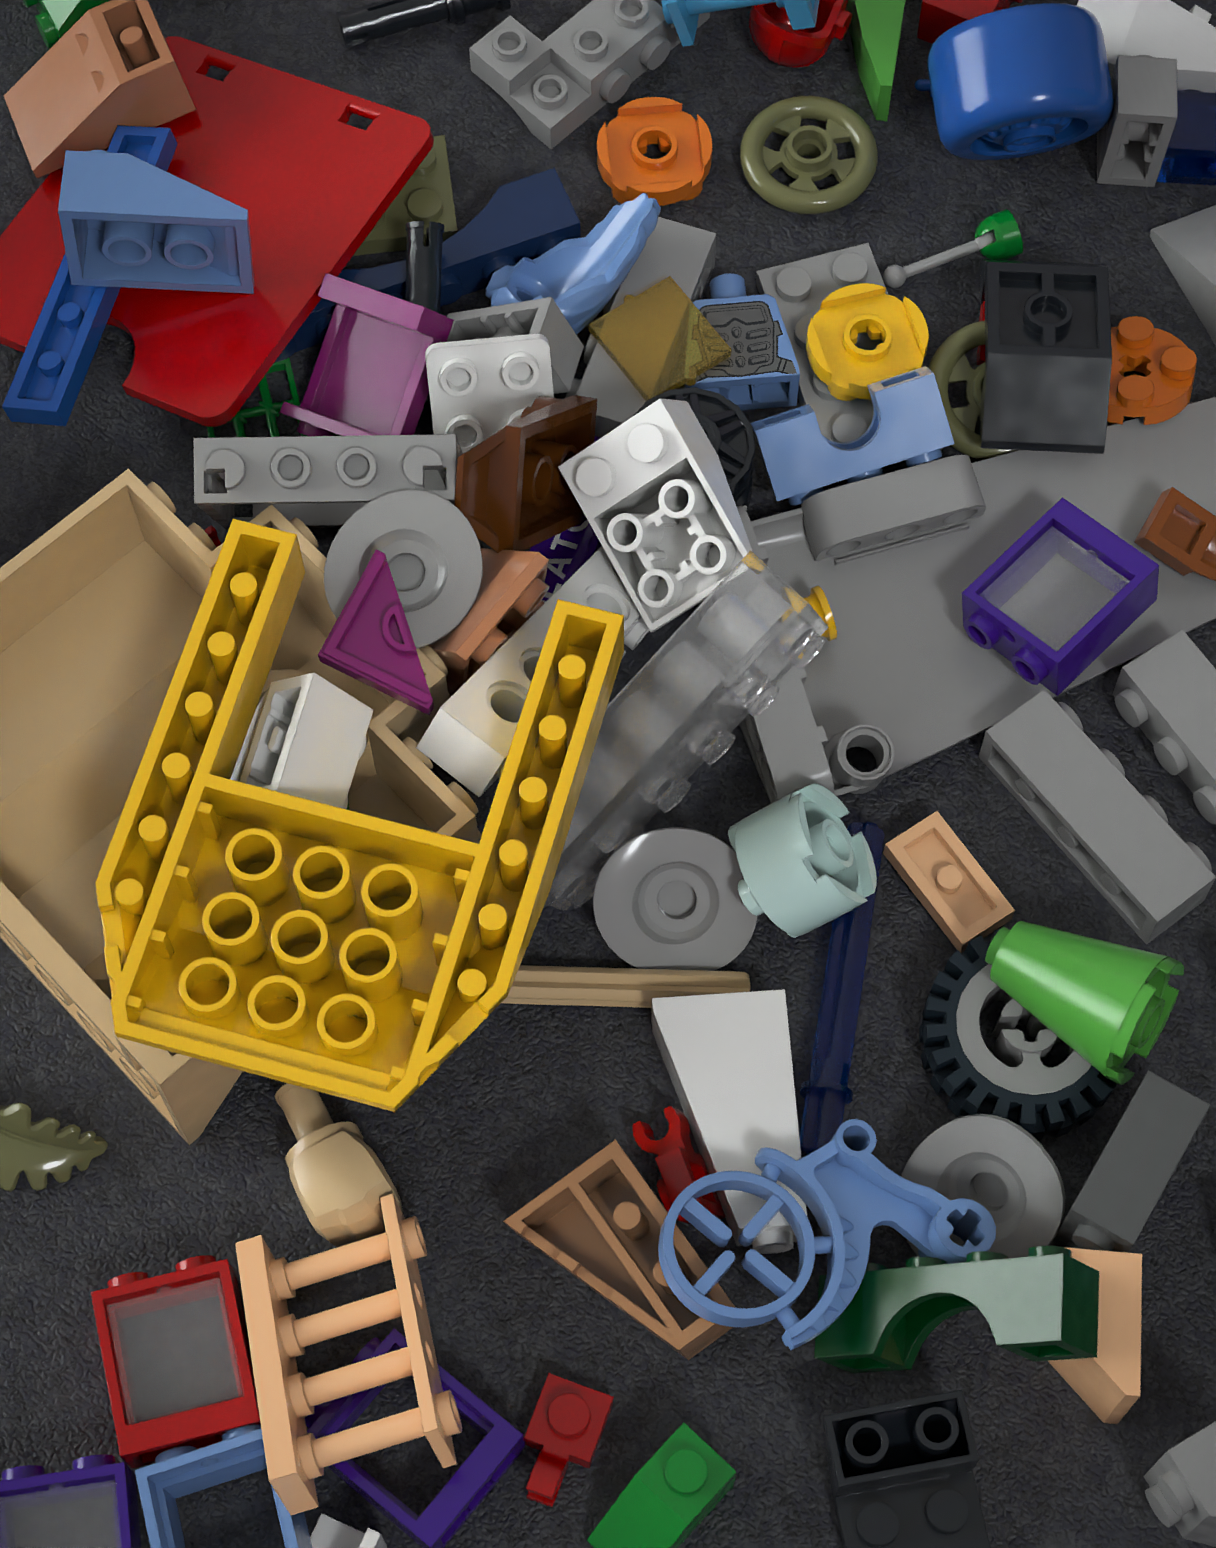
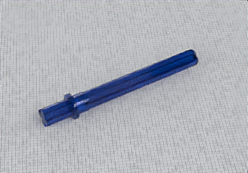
[800,821,885,1156]

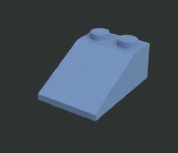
[58,150,254,294]

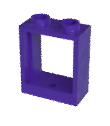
[305,1328,525,1548]

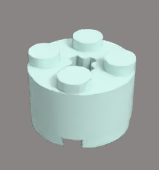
[728,783,877,938]

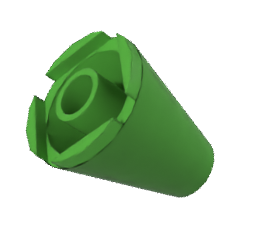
[985,921,1184,1085]

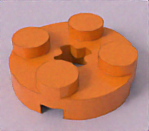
[597,97,712,206]
[1107,316,1197,425]

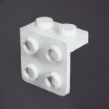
[425,334,554,454]

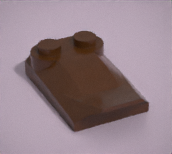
[454,395,598,553]

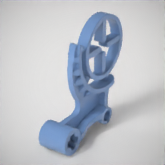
[658,1119,996,1350]

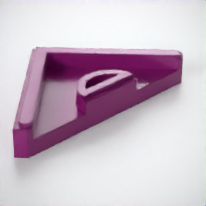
[318,549,434,716]

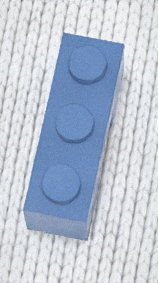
[751,366,955,505]

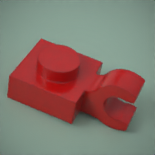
[633,1106,726,1224]
[524,1373,614,1508]

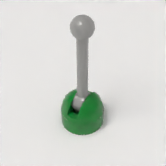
[883,209,1023,288]

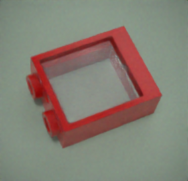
[91,1255,261,1469]

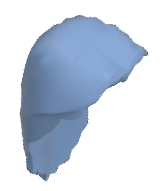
[485,193,661,335]

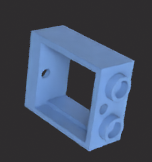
[135,1424,312,1548]

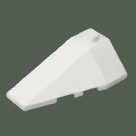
[1077,0,1216,108]

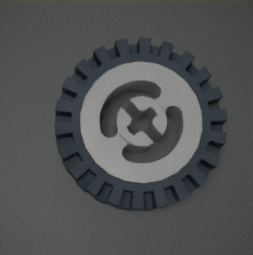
[919,927,1126,1141]

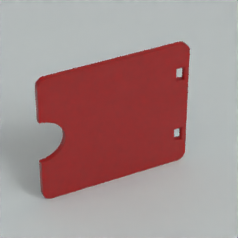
[0,36,434,427]

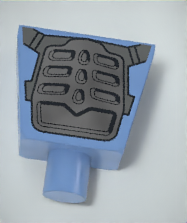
[684,273,800,410]

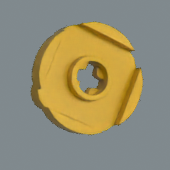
[806,283,929,401]

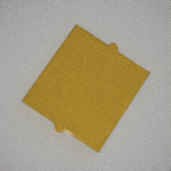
[589,276,732,401]

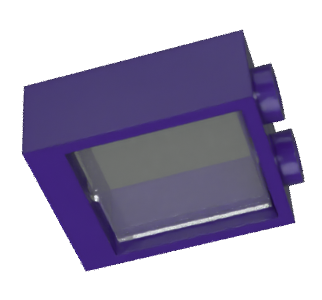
[962,497,1159,696]
[0,1455,142,1548]

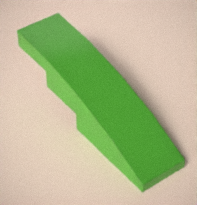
[847,0,905,122]

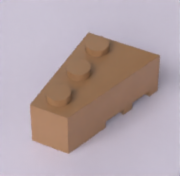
[503,1140,736,1360]

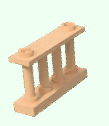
[235,1194,462,1516]

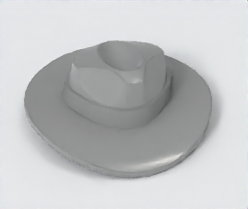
[324,489,483,649]
[593,827,757,971]
[901,1114,1065,1258]

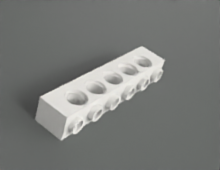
[416,546,649,798]

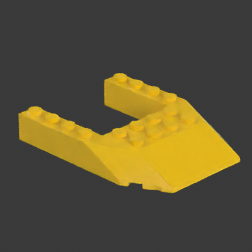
[95,519,624,1112]

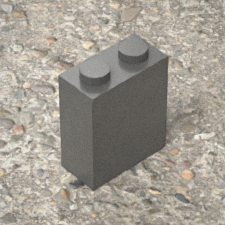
[1052,1070,1210,1253]

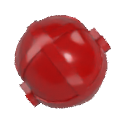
[749,0,852,68]

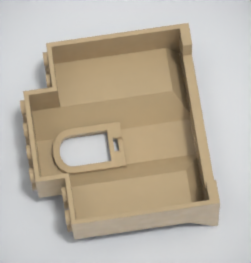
[0,469,481,1145]

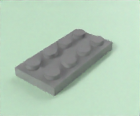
[756,243,943,450]

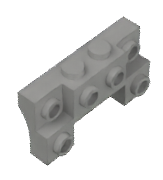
[469,0,710,149]

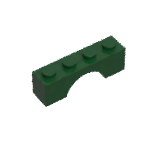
[814,1245,1099,1373]

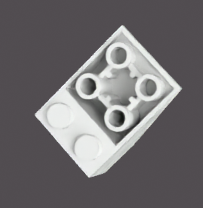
[558,398,758,632]
[230,673,373,810]

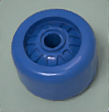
[927,3,1114,160]

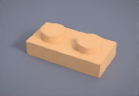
[883,811,1015,953]

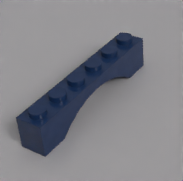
[274,168,581,363]

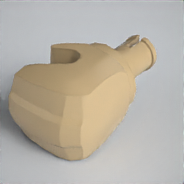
[274,1083,403,1247]

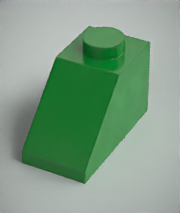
[587,1422,737,1548]

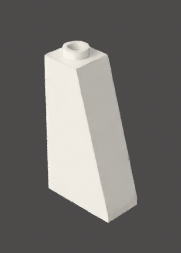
[651,989,807,1254]

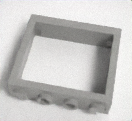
[193,434,463,529]

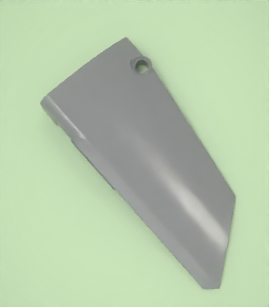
[697,397,1216,803]

